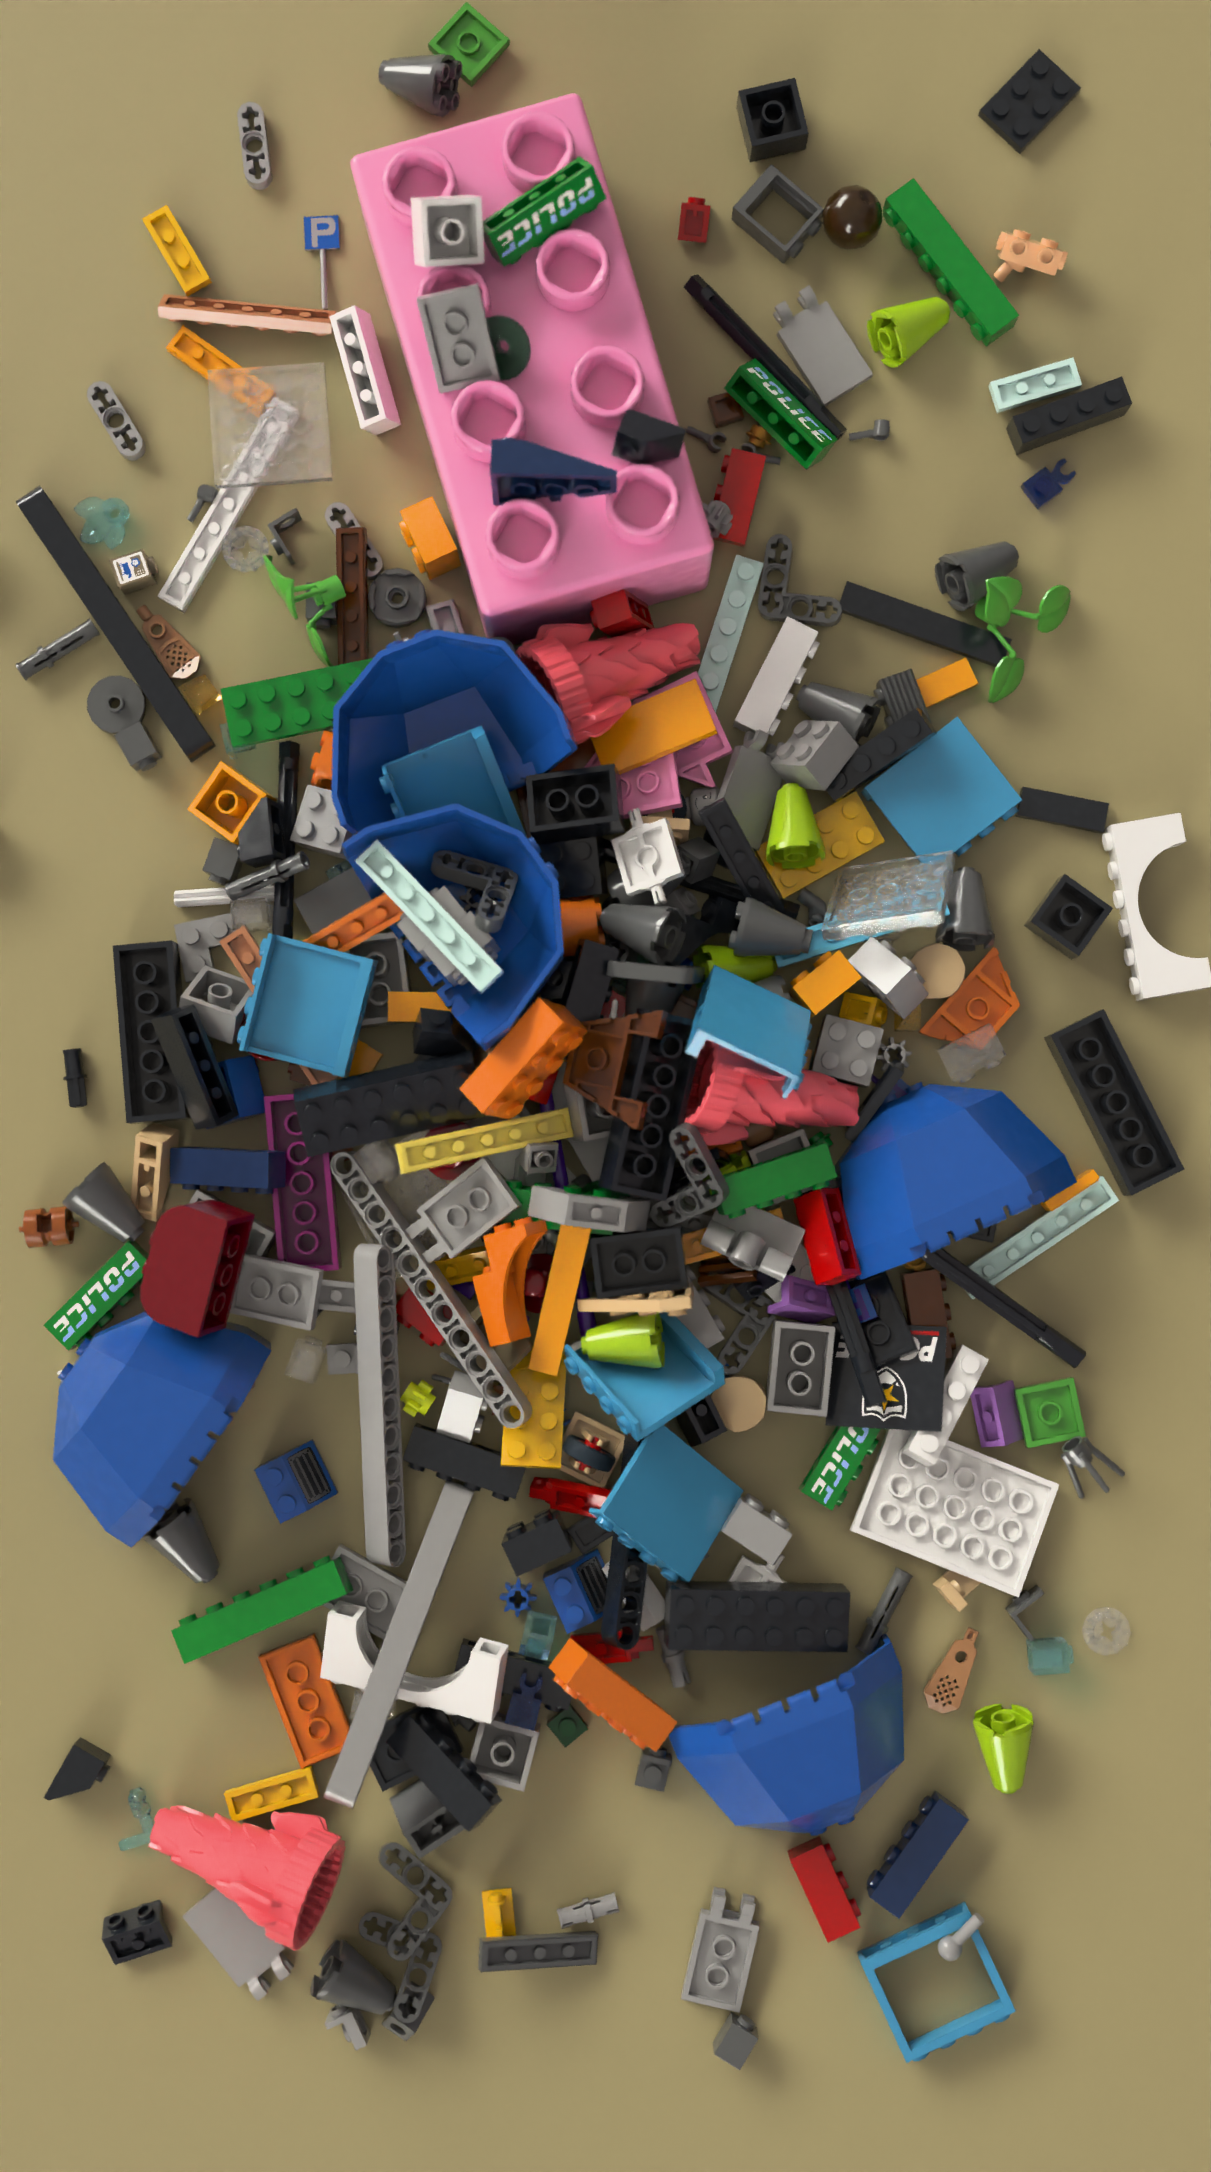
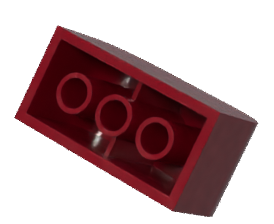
[140,1200,255,1337]

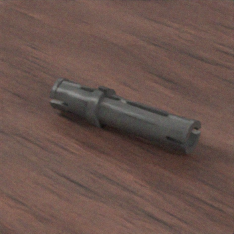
[15,618,100,680]
[225,851,310,901]
[855,1567,913,1655]

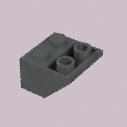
[389,1779,465,1859]

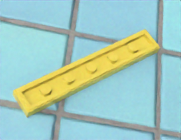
[395,1107,574,1174]

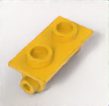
[482,1888,516,1937]

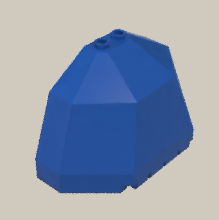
[332,629,578,834]
[341,803,564,1051]
[835,1081,1077,1280]
[53,1311,272,1548]
[668,1634,904,1836]

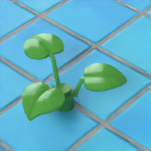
[263,555,346,667]
[975,576,1071,703]

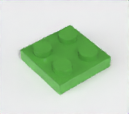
[428,2,510,87]
[1013,1377,1086,1448]

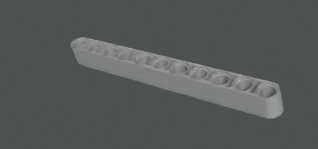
[330,1151,532,1428]
[353,1243,406,1567]
[324,1481,475,1809]

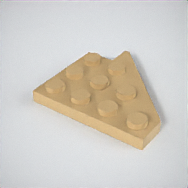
[577,1282,694,1316]

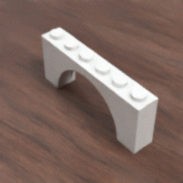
[1102,813,1211,1001]
[320,1600,509,1724]

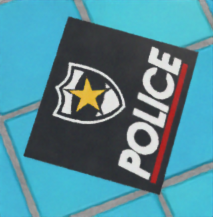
[826,1322,947,1432]

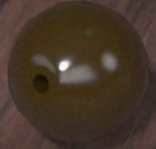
[822,185,883,250]

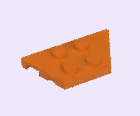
[918,947,1020,1050]

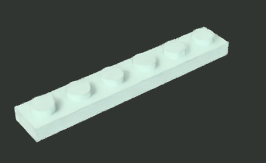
[698,554,764,712]
[355,840,504,994]
[965,1176,1119,1300]

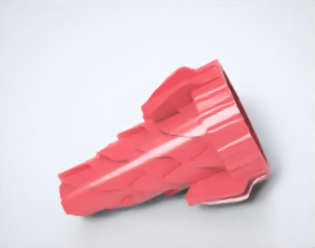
[515,623,701,745]
[684,1039,860,1146]
[148,1806,345,1951]

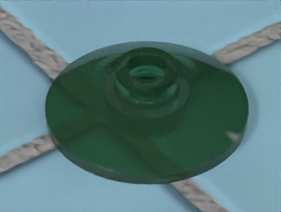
[487,315,531,380]

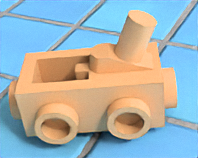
[993,229,1068,283]

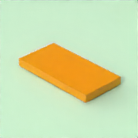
[590,679,718,775]

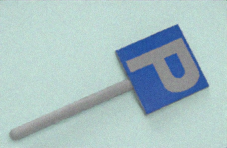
[304,215,340,310]

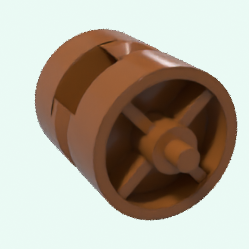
[19,1206,79,1248]

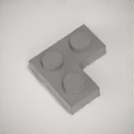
[174,913,236,983]

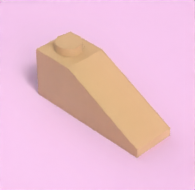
[131,1122,180,1222]

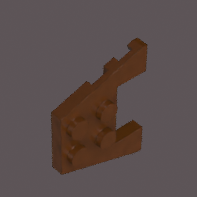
[563,1010,668,1130]

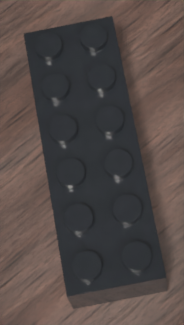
[113,940,191,1124]
[598,1008,699,1201]
[1044,1009,1184,1196]
[293,1049,486,1157]
[663,1581,850,1652]

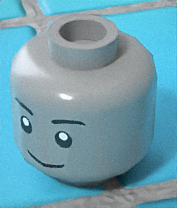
[685,787,720,826]

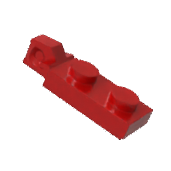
[529,1477,611,1518]
[570,1630,654,1664]

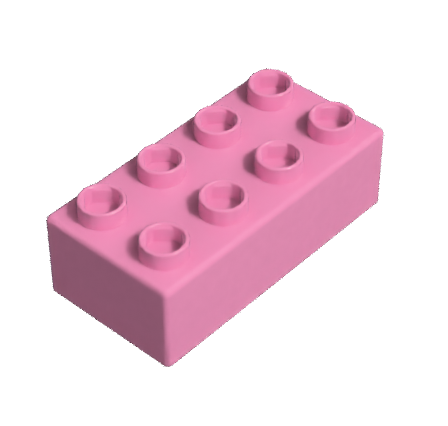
[351,93,714,645]

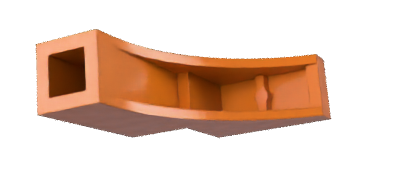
[472,1216,548,1347]

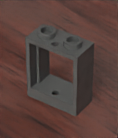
[731,164,824,264]

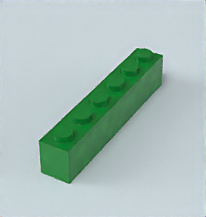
[882,178,1019,347]
[171,1555,354,1664]

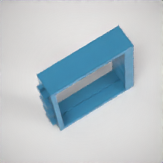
[857,1901,1016,2063]

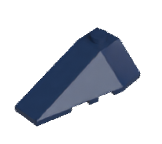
[490,437,617,505]

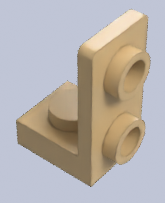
[933,1570,981,1612]

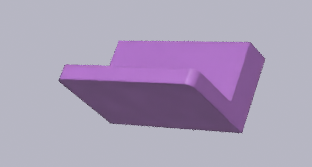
[767,1275,835,1323]
[970,1380,1024,1448]

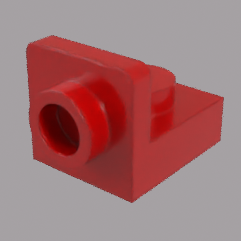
[678,197,711,243]

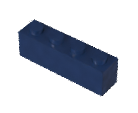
[170,1146,286,1194]
[866,1791,969,1919]

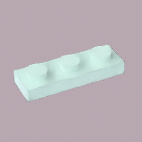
[988,357,1082,413]

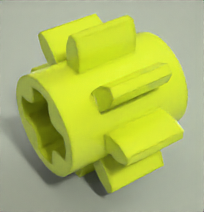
[400,1380,436,1417]

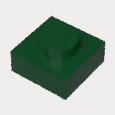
[546,1704,588,1748]

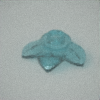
[74,497,129,550]

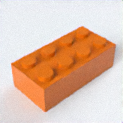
[459,997,588,1120]
[548,1638,678,1752]

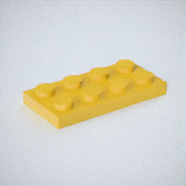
[755,791,885,899]
[501,1348,566,1469]

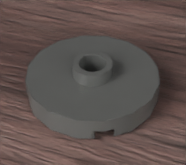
[368,568,427,628]
[87,675,146,734]

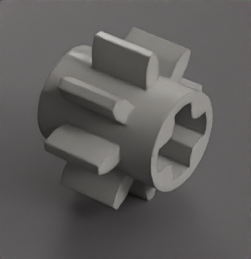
[702,500,733,538]
[876,1037,912,1071]

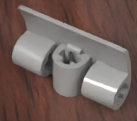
[700,1206,805,1282]

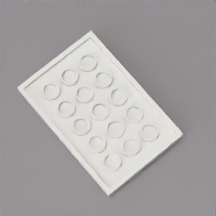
[850,1429,1060,1597]

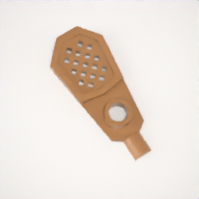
[136,605,201,680]
[923,1627,979,1714]

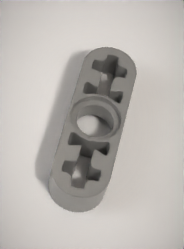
[237,102,272,190]
[87,381,146,461]
[325,502,384,580]

